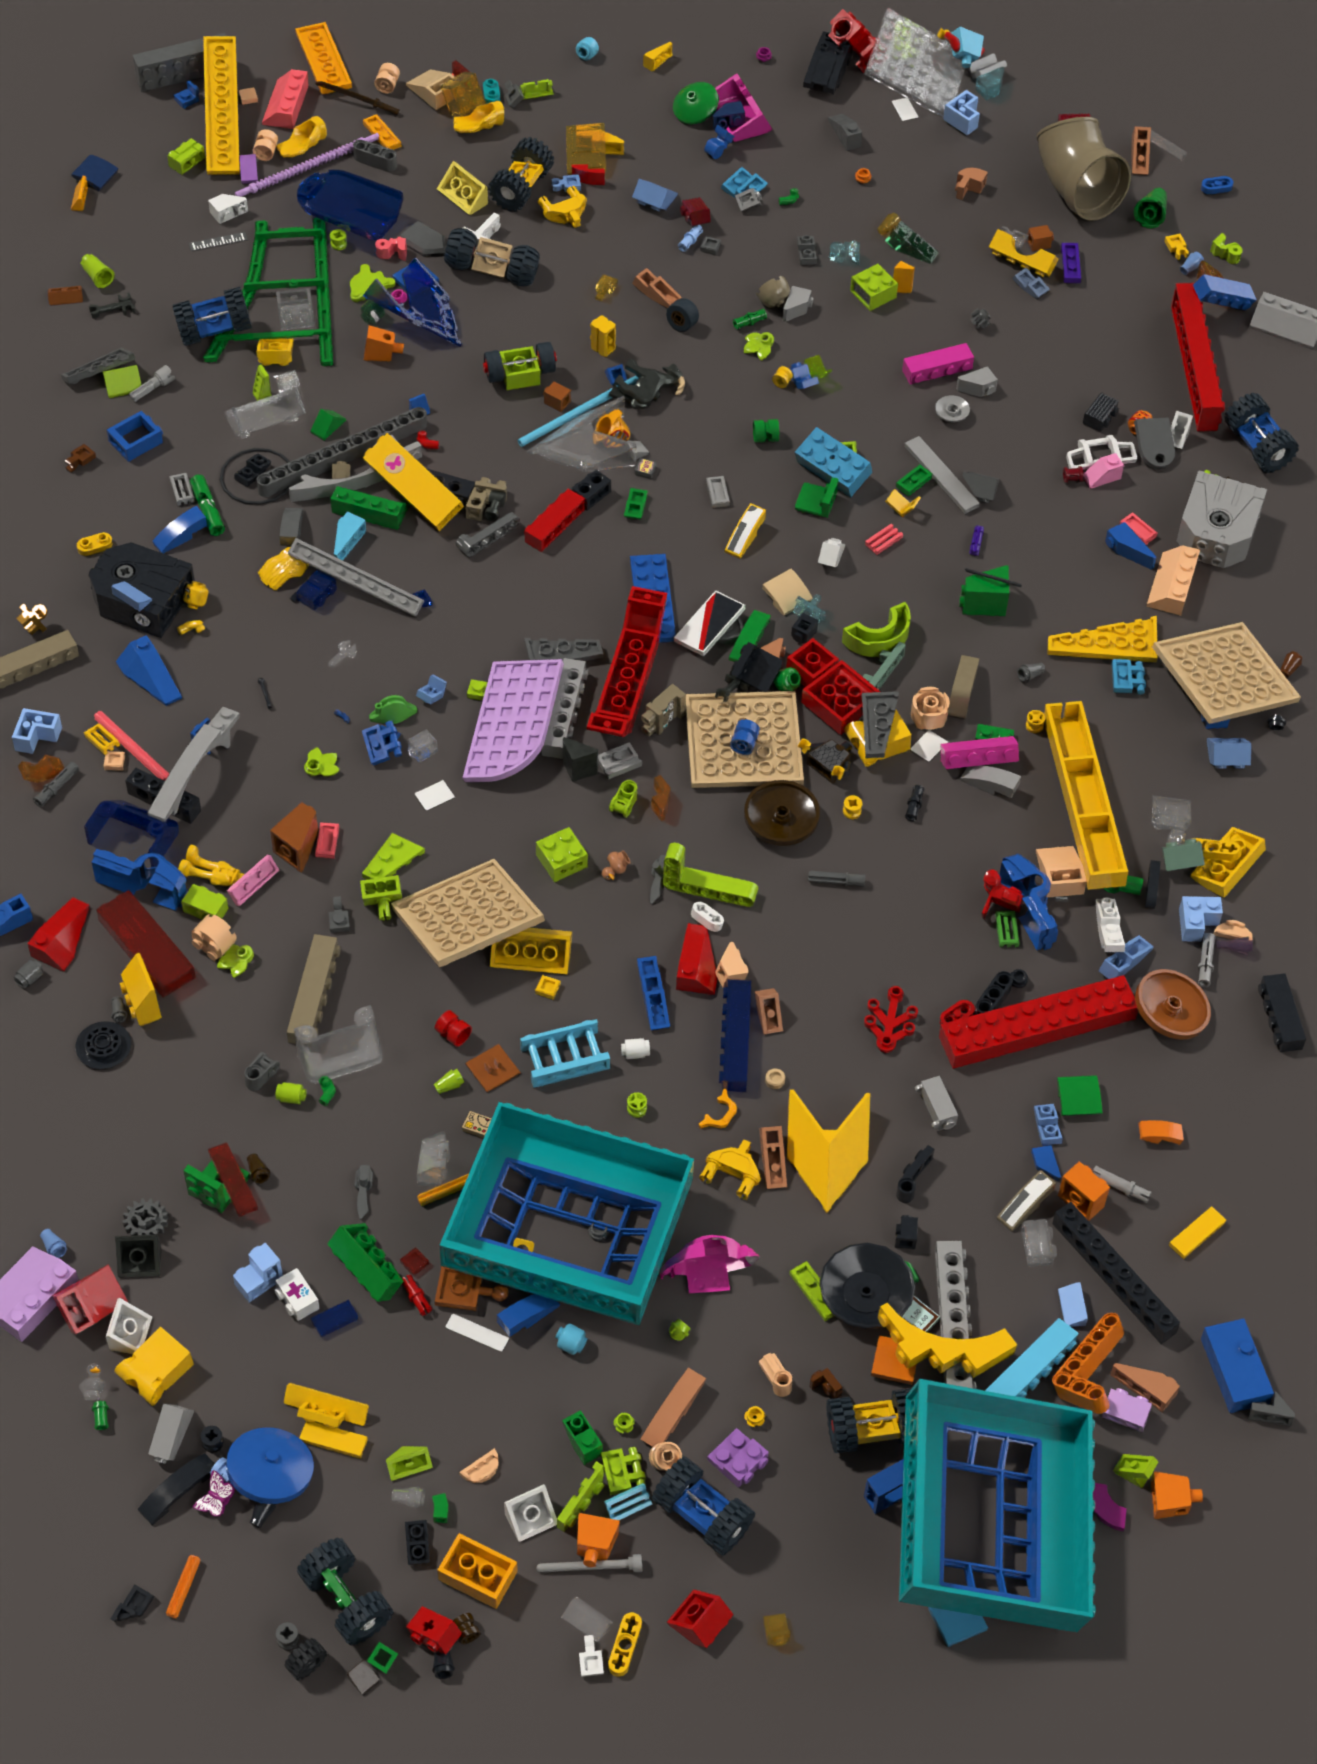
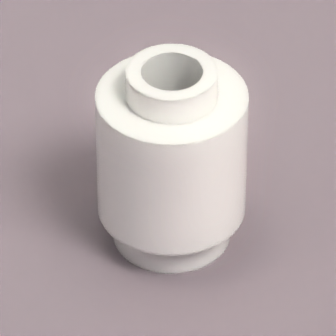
[621,1038,650,1059]

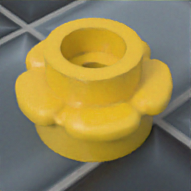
[744,1406,765,1427]

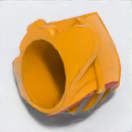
[593,409,630,448]

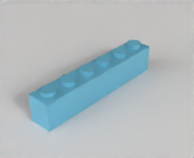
[985,1318,1079,1398]

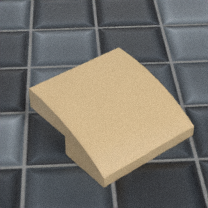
[762,569,812,616]

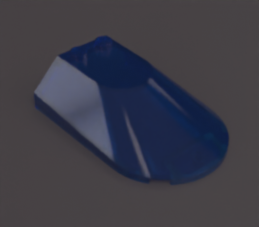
[297,169,404,241]

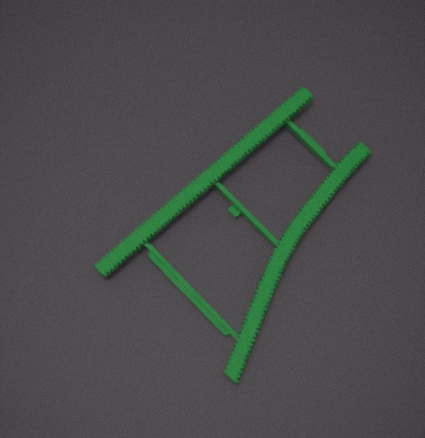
[203,217,333,366]

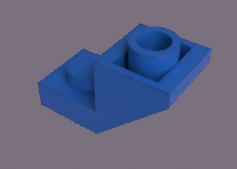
[789,362,819,389]

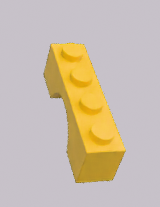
[989,229,1059,277]

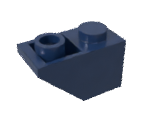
[713,101,745,130]

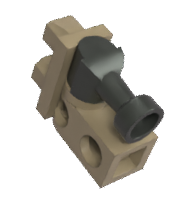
[466,477,507,521]

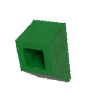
[562,1410,603,1465]

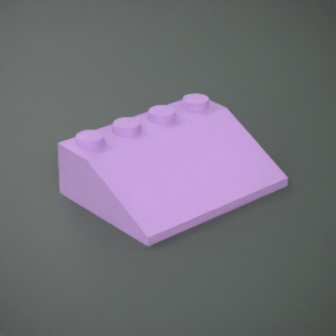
[0,1246,79,1342]

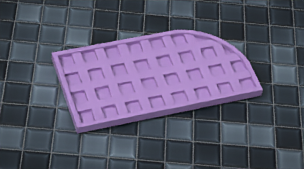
[463,659,564,782]

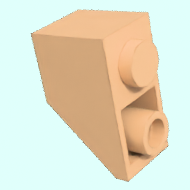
[715,942,749,988]

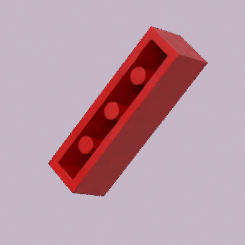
[524,488,585,552]

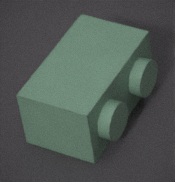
[1162,838,1205,871]

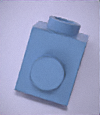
[416,675,447,704]

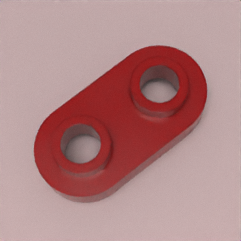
[939,1000,975,1025]

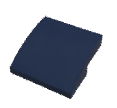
[71,155,119,192]

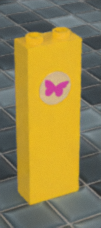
[363,433,464,532]

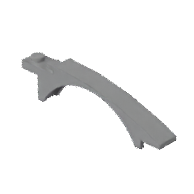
[289,435,422,502]
[148,707,239,822]

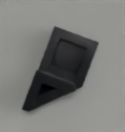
[110,1584,155,1622]

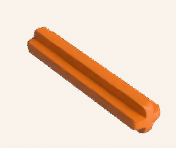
[166,1555,200,1619]

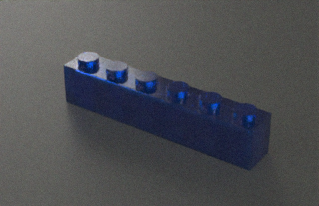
[719,979,751,1092]

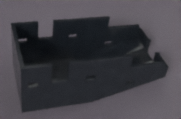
[803,31,853,95]

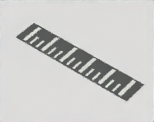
[189,232,248,251]

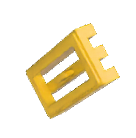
[84,723,120,755]

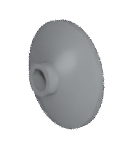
[935,395,970,422]

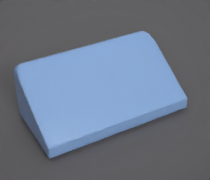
[1058,1282,1088,1327]

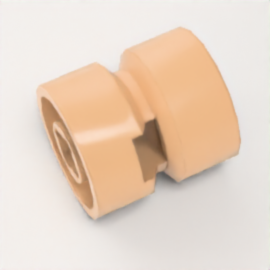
[374,63,400,94]
[253,130,278,161]
[649,1442,682,1471]

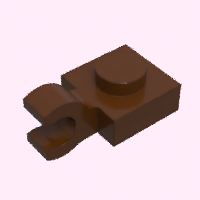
[65,444,96,472]

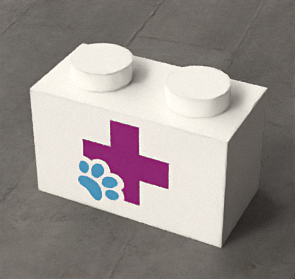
[274,1268,319,1321]

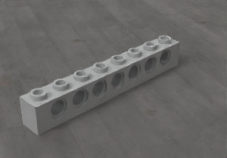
[935,1241,976,1389]

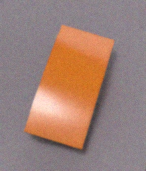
[1138,1120,1184,1145]

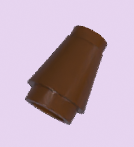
[1280,651,1302,679]

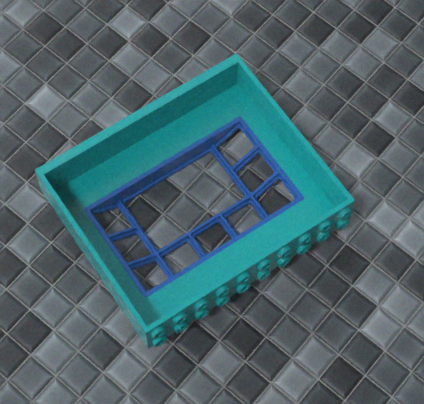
[439,1102,694,1326]
[899,1379,1096,1633]

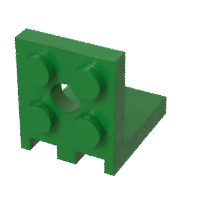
[183,1154,250,1214]

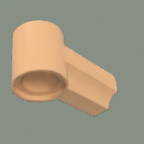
[759,1353,792,1397]

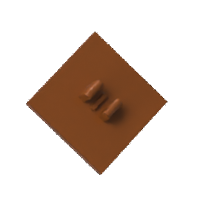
[465,1044,521,1093]

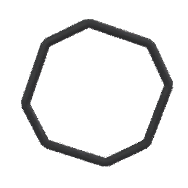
[965,568,1022,587]

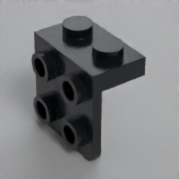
[731,642,783,692]

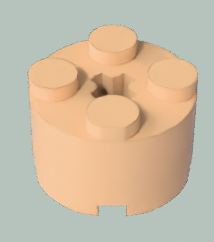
[911,687,950,730]
[191,914,237,961]

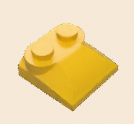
[256,338,294,366]

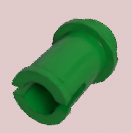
[92,1401,109,1430]

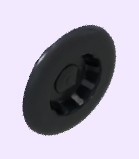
[75,1021,131,1069]

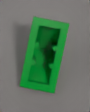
[311,409,346,441]

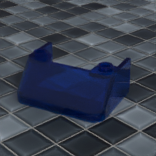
[84,800,179,867]

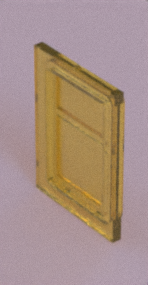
[566,123,606,175]

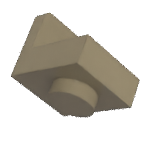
[332,461,351,479]

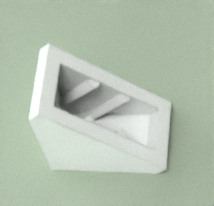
[1171,411,1193,449]

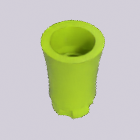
[80,254,115,288]

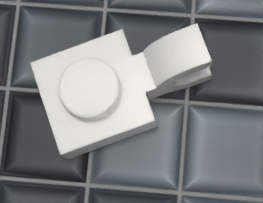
[579,1635,604,1677]

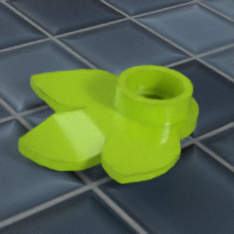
[744,332,774,361]
[304,748,339,776]
[217,945,254,978]

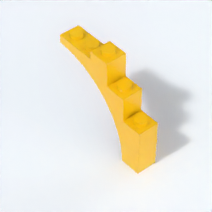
[878,1303,1017,1378]

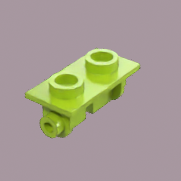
[520,79,554,99]

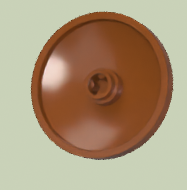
[1135,969,1211,1040]

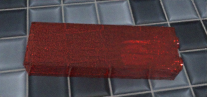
[96,890,196,998]

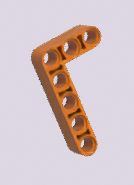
[1052,1313,1124,1414]

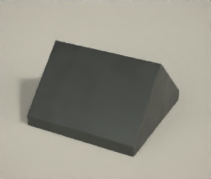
[563,737,599,782]
[115,1234,161,1278]

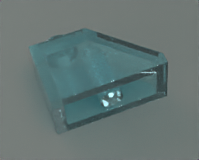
[975,66,1005,100]

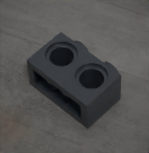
[572,469,611,511]

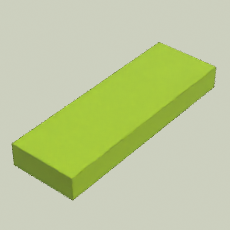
[789,1261,834,1321]

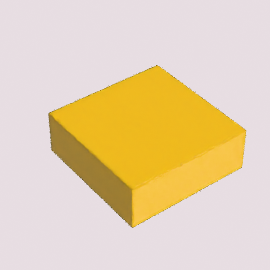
[535,975,561,1000]

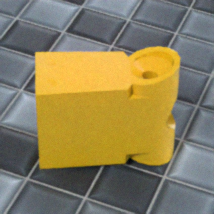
[844,710,911,767]
[114,1326,194,1406]

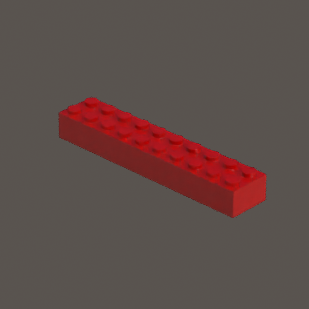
[1171,283,1225,431]
[939,975,1138,1069]

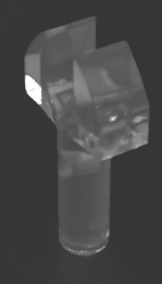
[328,640,356,667]

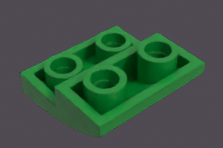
[1057,1075,1103,1116]

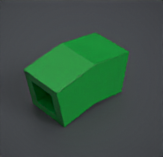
[432,1493,449,1523]

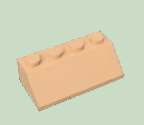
[1146,545,1200,616]

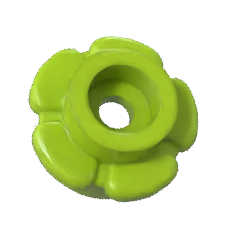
[614,1413,635,1433]

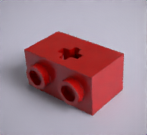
[406,1606,462,1655]

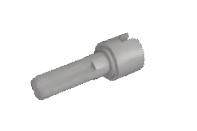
[130,365,175,401]

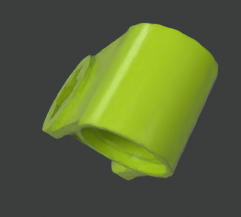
[609,780,637,818]

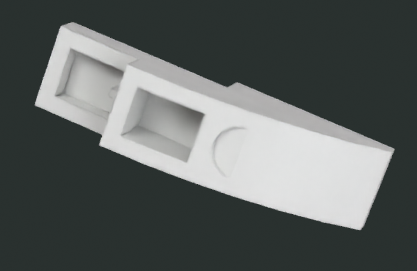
[1096,897,1125,952]

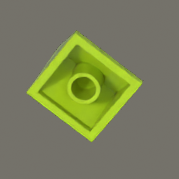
[102,365,141,398]

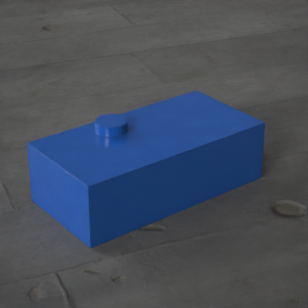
[1201,1318,1274,1413]

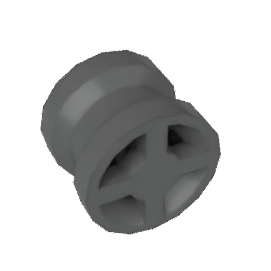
[276,1622,299,1650]

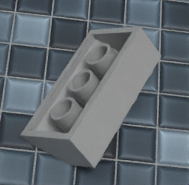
[1249,292,1317,349]

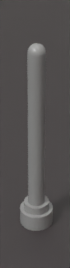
[536,1554,642,1572]

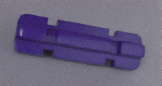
[969,525,984,556]

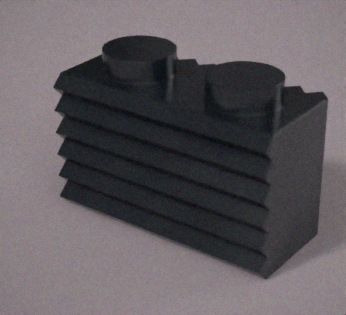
[1083,392,1119,432]

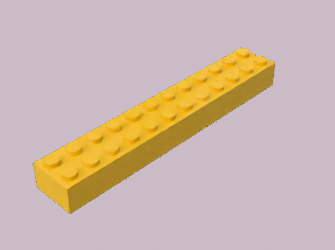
[1044,701,1128,890]

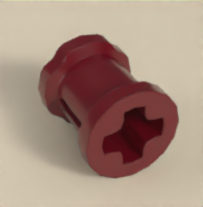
[1063,466,1083,483]

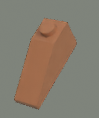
[1131,126,1151,175]
[759,1126,787,1189]
[1110,1363,1180,1413]

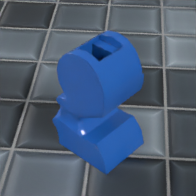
[704,125,735,159]

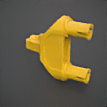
[538,186,587,228]
[699,1140,761,1200]

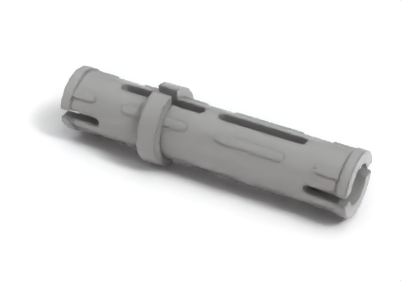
[1198,933,1215,987]
[1093,1165,1152,1204]

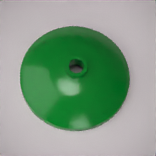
[673,82,719,125]

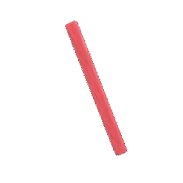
[94,711,169,781]

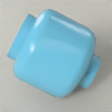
[576,37,599,61]
[555,1324,588,1355]

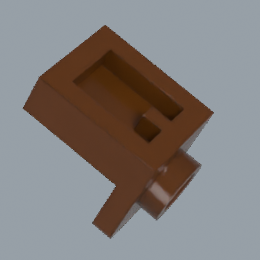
[809,1368,842,1399]

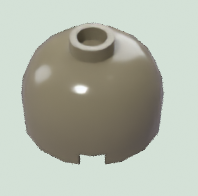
[756,276,790,308]

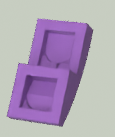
[239,154,258,184]

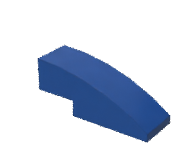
[152,506,207,554]
[497,1294,560,1337]

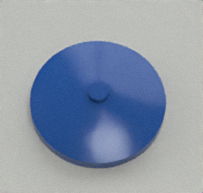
[226,1428,314,1504]

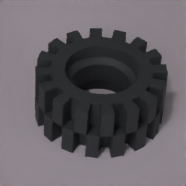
[284,1638,327,1681]

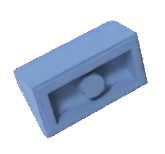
[111,581,152,611]

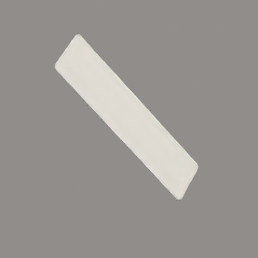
[446,1314,509,1352]

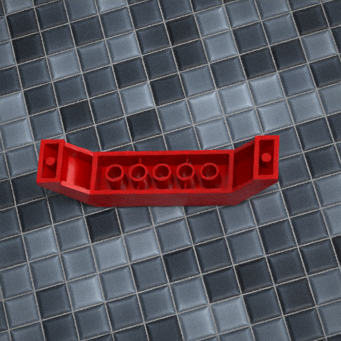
[587,586,667,737]

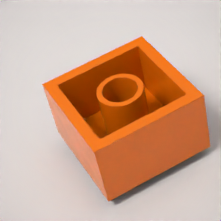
[1058,1161,1110,1221]

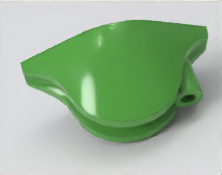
[369,695,418,724]

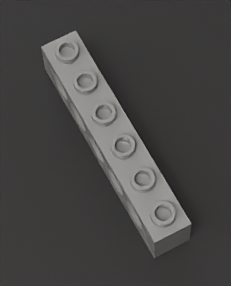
[542,658,588,759]

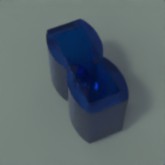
[296,570,337,610]

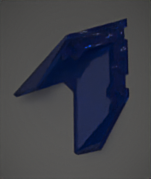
[363,257,462,347]

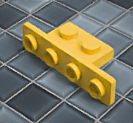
[284,1383,369,1428]

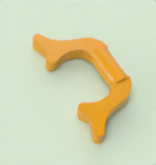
[699,1089,737,1129]

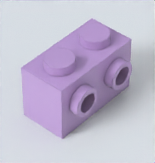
[1102,1388,1152,1432]

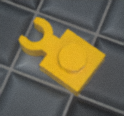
[1164,234,1189,260]

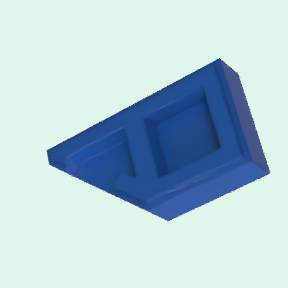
[1031,1145,1061,1181]

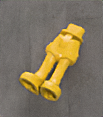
[178,845,245,887]

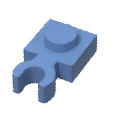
[552,174,581,192]

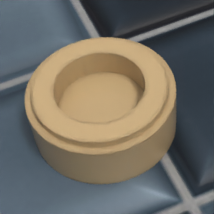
[765,1069,785,1089]

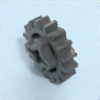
[123,1198,169,1236]

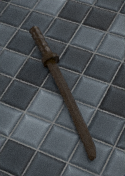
[315,81,400,115]

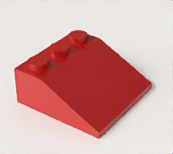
[802,660,880,735]

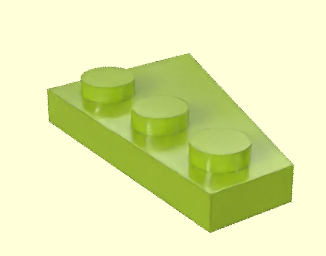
[362,833,425,880]

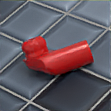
[417,431,439,450]

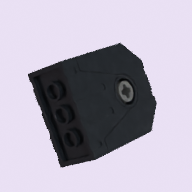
[88,542,195,638]

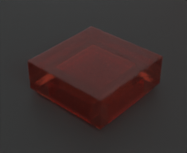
[400,1247,429,1276]

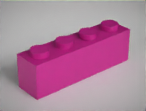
[902,343,974,384]
[940,736,1019,769]

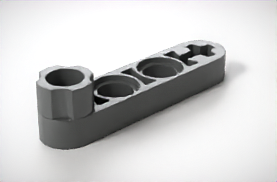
[455,512,520,557]

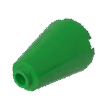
[1134,188,1167,229]

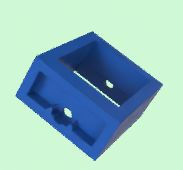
[107,411,163,462]
[864,1459,904,1514]

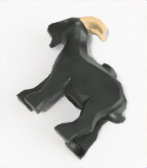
[608,359,685,409]

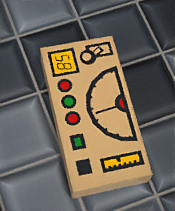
[462,1111,492,1138]

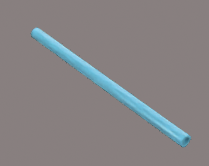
[517,375,639,447]

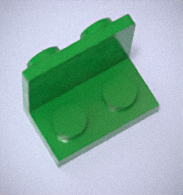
[794,477,839,518]

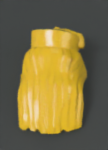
[453,101,504,133]
[276,116,327,158]
[258,547,309,591]

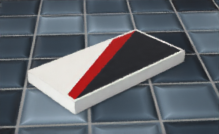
[674,591,745,656]

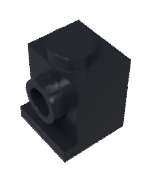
[791,613,818,643]
[895,1215,918,1249]

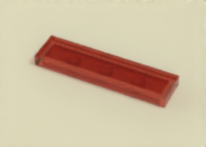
[208,1142,258,1217]

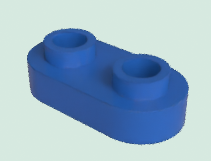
[1201,176,1234,194]

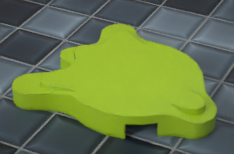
[350,264,396,302]

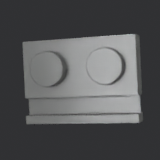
[598,742,642,780]

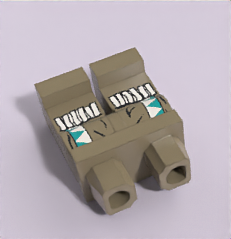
[641,684,686,737]

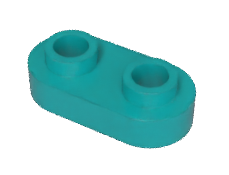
[483,79,500,104]

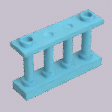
[520,1019,610,1088]

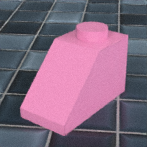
[1083,453,1124,489]

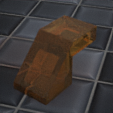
[18,755,64,783]
[651,775,671,821]

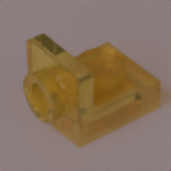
[763,1613,791,1646]

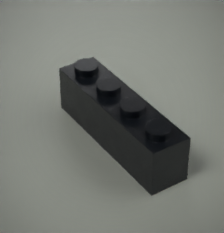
[1258,973,1306,1052]

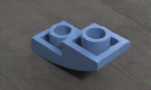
[1034,1104,1062,1146]

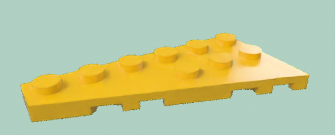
[1047,616,1157,663]

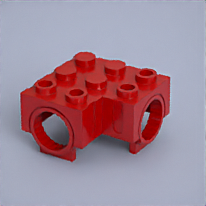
[828,9,889,73]

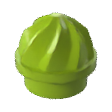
[669,1319,691,1340]

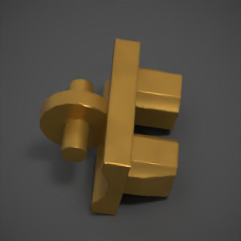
[16,604,48,635]

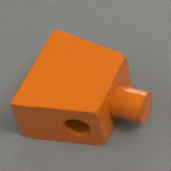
[364,326,404,361]
[1151,1472,1203,1519]
[577,1513,620,1568]

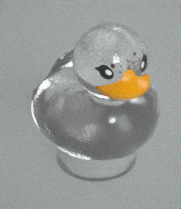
[78,1363,105,1401]

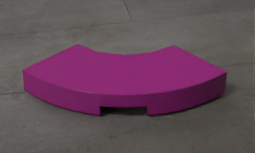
[1093,1483,1127,1532]

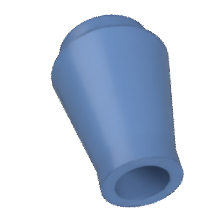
[1180,252,1204,275]
[40,1229,67,1258]

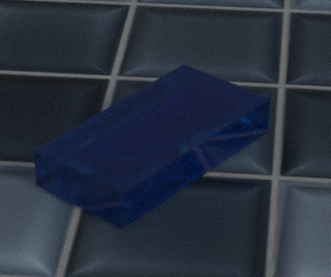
[311,1300,358,1337]

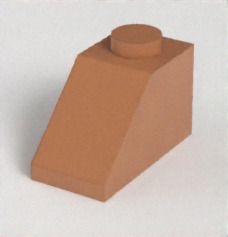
[754,988,783,1034]

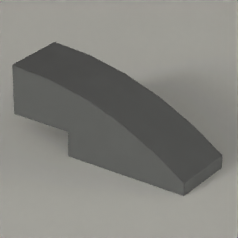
[279,508,303,546]

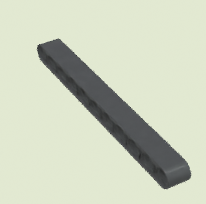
[257,407,427,497]

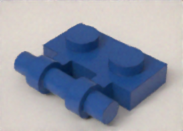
[362,721,402,766]

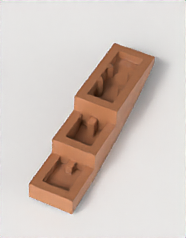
[641,1368,706,1447]

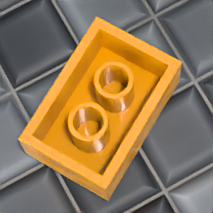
[437,1533,518,1609]

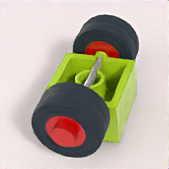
[483,342,557,390]

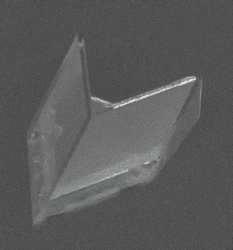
[527,396,637,472]

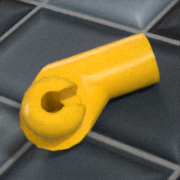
[177,620,205,635]

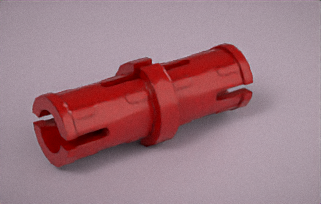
[402,1275,432,1316]

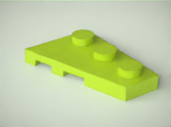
[557,1461,604,1532]

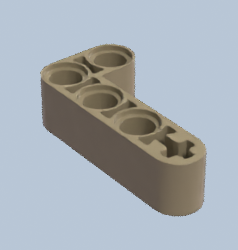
[948,655,980,719]

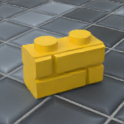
[590,315,616,357]

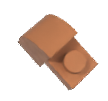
[955,168,988,200]

